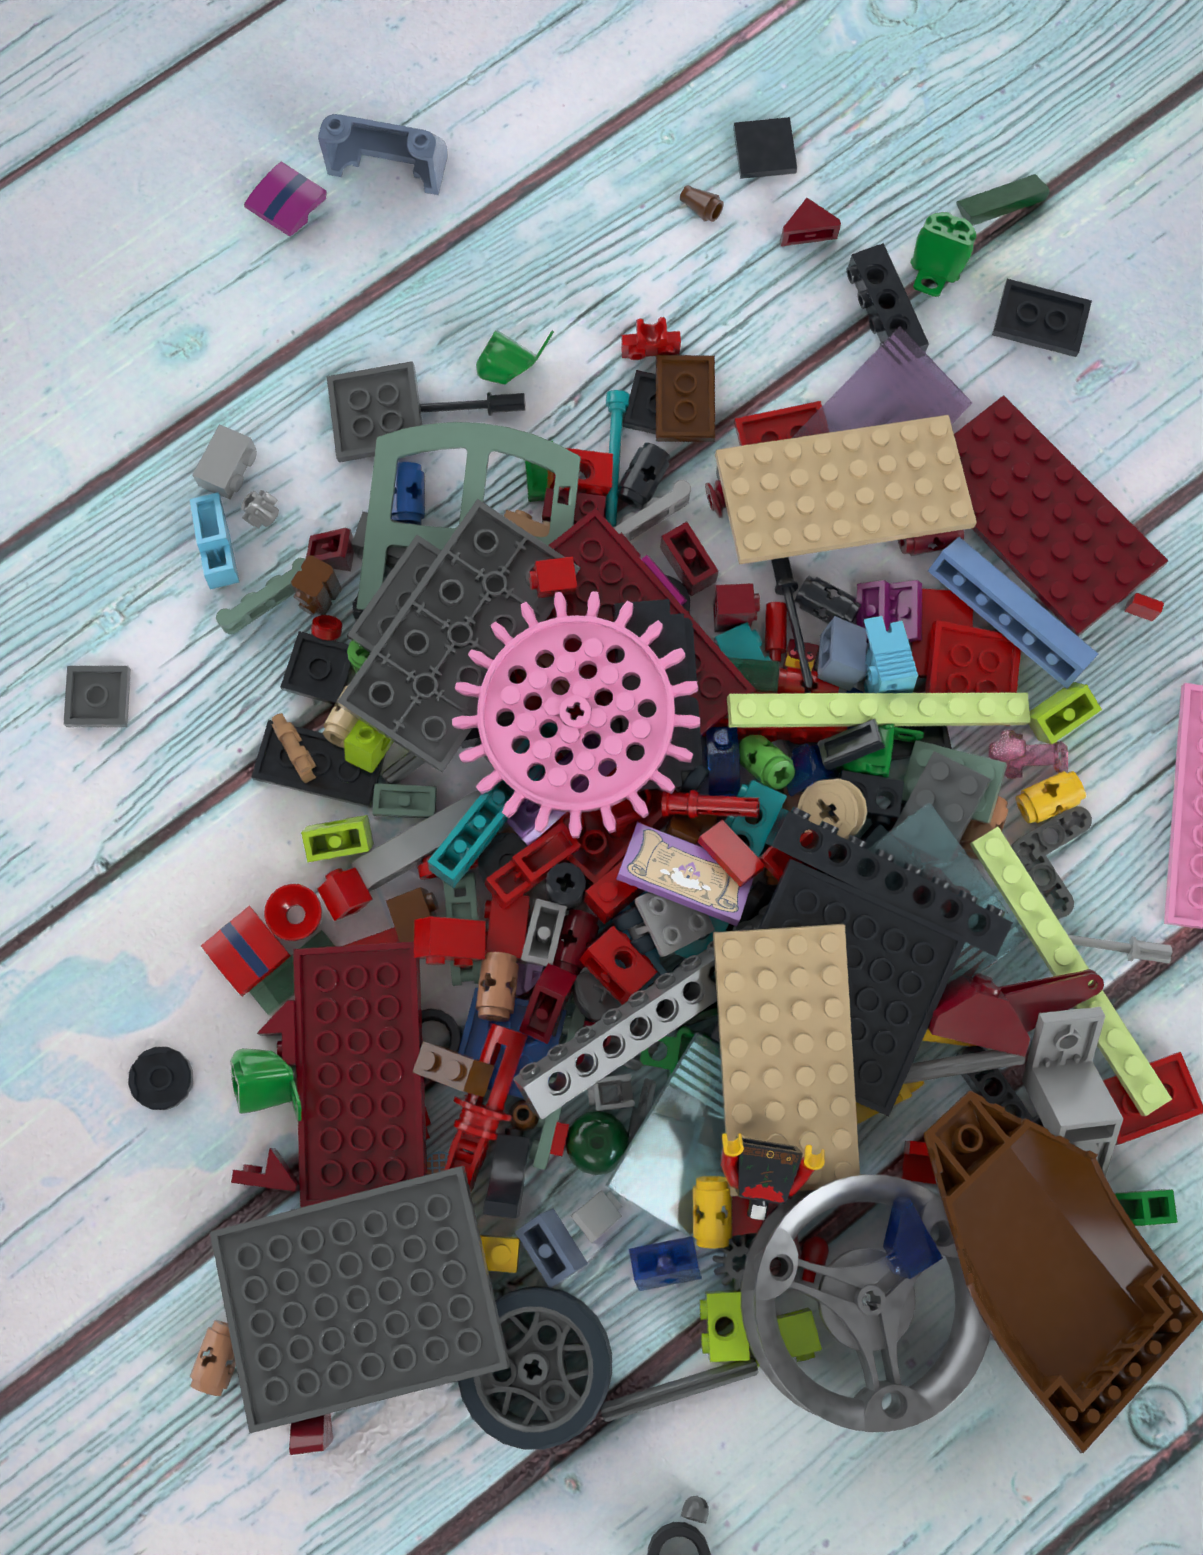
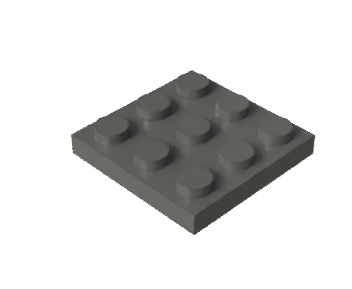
[326,361,423,463]

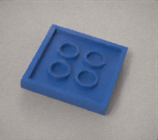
[458,987,567,1099]

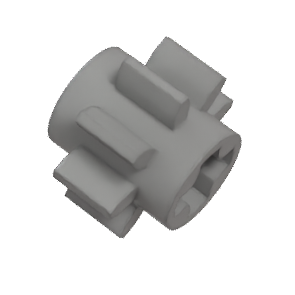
[241,490,279,528]

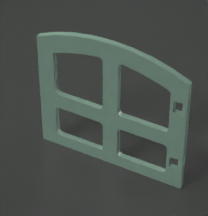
[357,422,581,610]

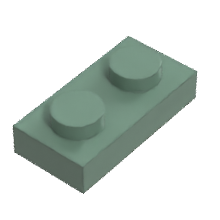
[372,784,437,818]

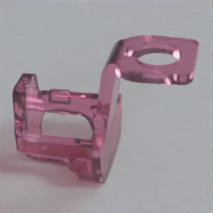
[989,729,1068,779]

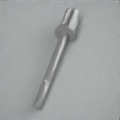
[1011,926,1172,963]

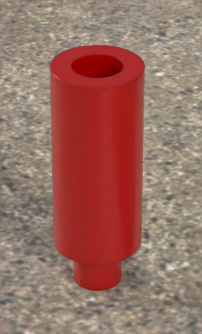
[764,602,787,664]

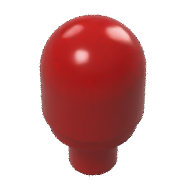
[801,1236,829,1284]

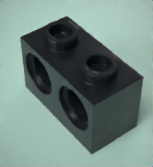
[833,770,904,826]

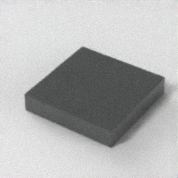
[63,666,131,727]

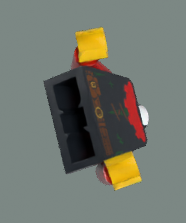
[721,1133,825,1220]

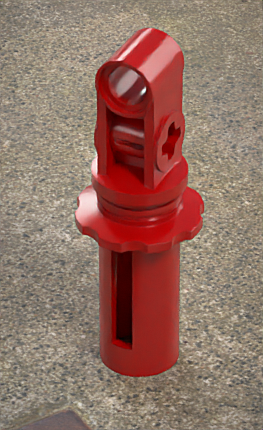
[444,1023,528,1193]

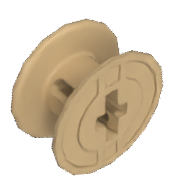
[798,779,867,839]

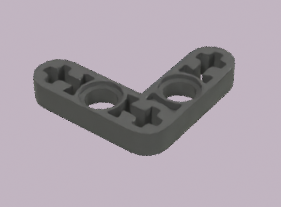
[1011,806,1092,919]

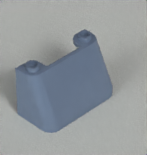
[318,114,448,195]

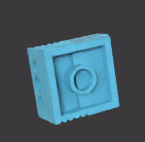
[864,616,918,693]

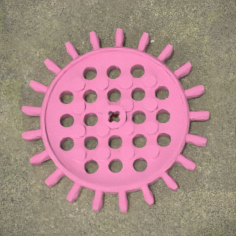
[452,592,700,838]

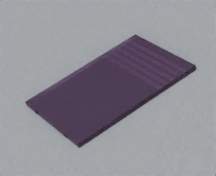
[792,326,972,438]

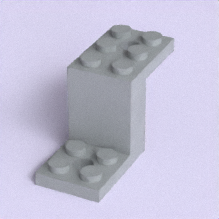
[1022,1007,1123,1176]

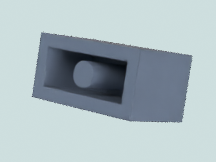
[817,616,869,691]
[515,1208,588,1288]

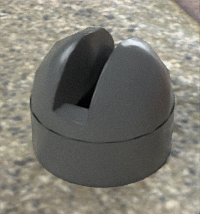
[681,1496,709,1524]

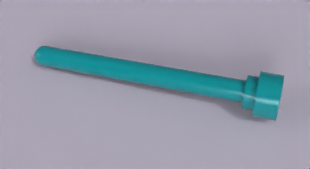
[605,390,630,528]

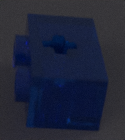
[629,1236,702,1291]

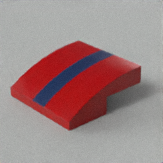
[201,905,291,997]

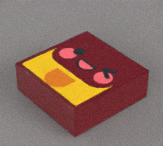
[782,638,819,671]

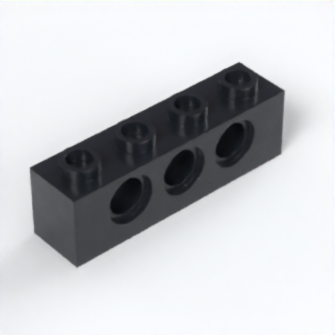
[846,243,929,368]

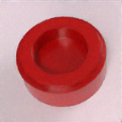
[311,615,343,640]

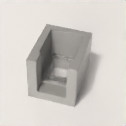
[587,1074,635,1111]

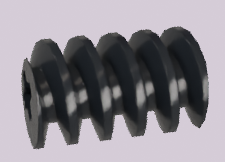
[546,862,586,911]

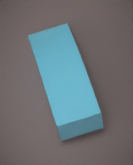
[190,492,240,589]

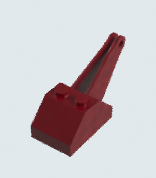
[928,969,1104,1057]

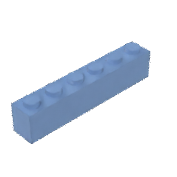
[928,537,1098,689]

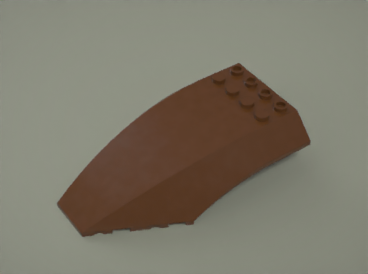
[924,1091,1203,1453]

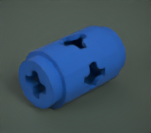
[391,462,425,525]

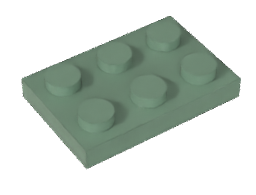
[902,740,1007,824]

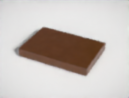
[656,355,715,442]

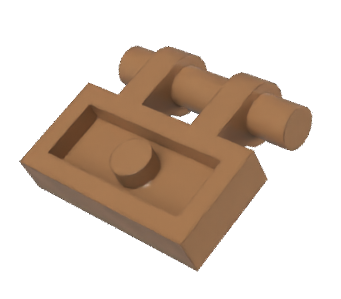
[271,713,317,783]

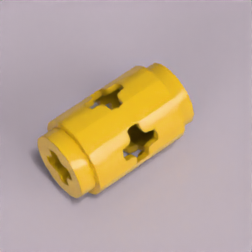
[1015,771,1086,824]
[693,1176,732,1249]

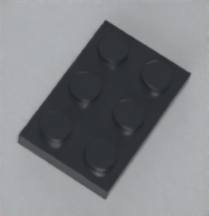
[992,278,1092,357]

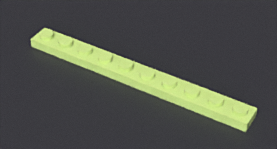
[727,693,1030,727]
[970,827,1172,1116]

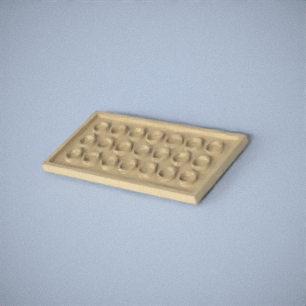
[715,415,977,565]
[713,924,860,1196]

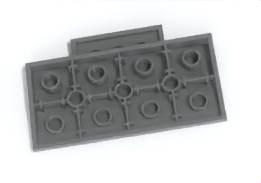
[337,499,581,773]

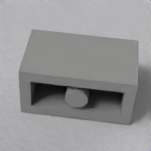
[192,424,257,499]

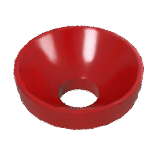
[264,884,322,941]

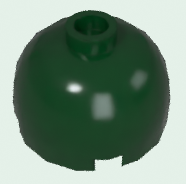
[566,1111,629,1175]

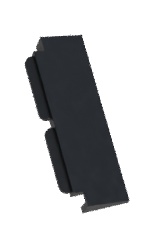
[612,599,702,791]

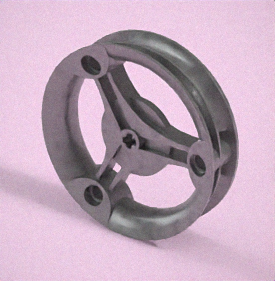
[741,1174,991,1432]

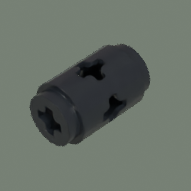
[617,442,670,509]
[794,576,862,624]

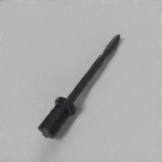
[420,392,526,416]
[771,557,813,691]

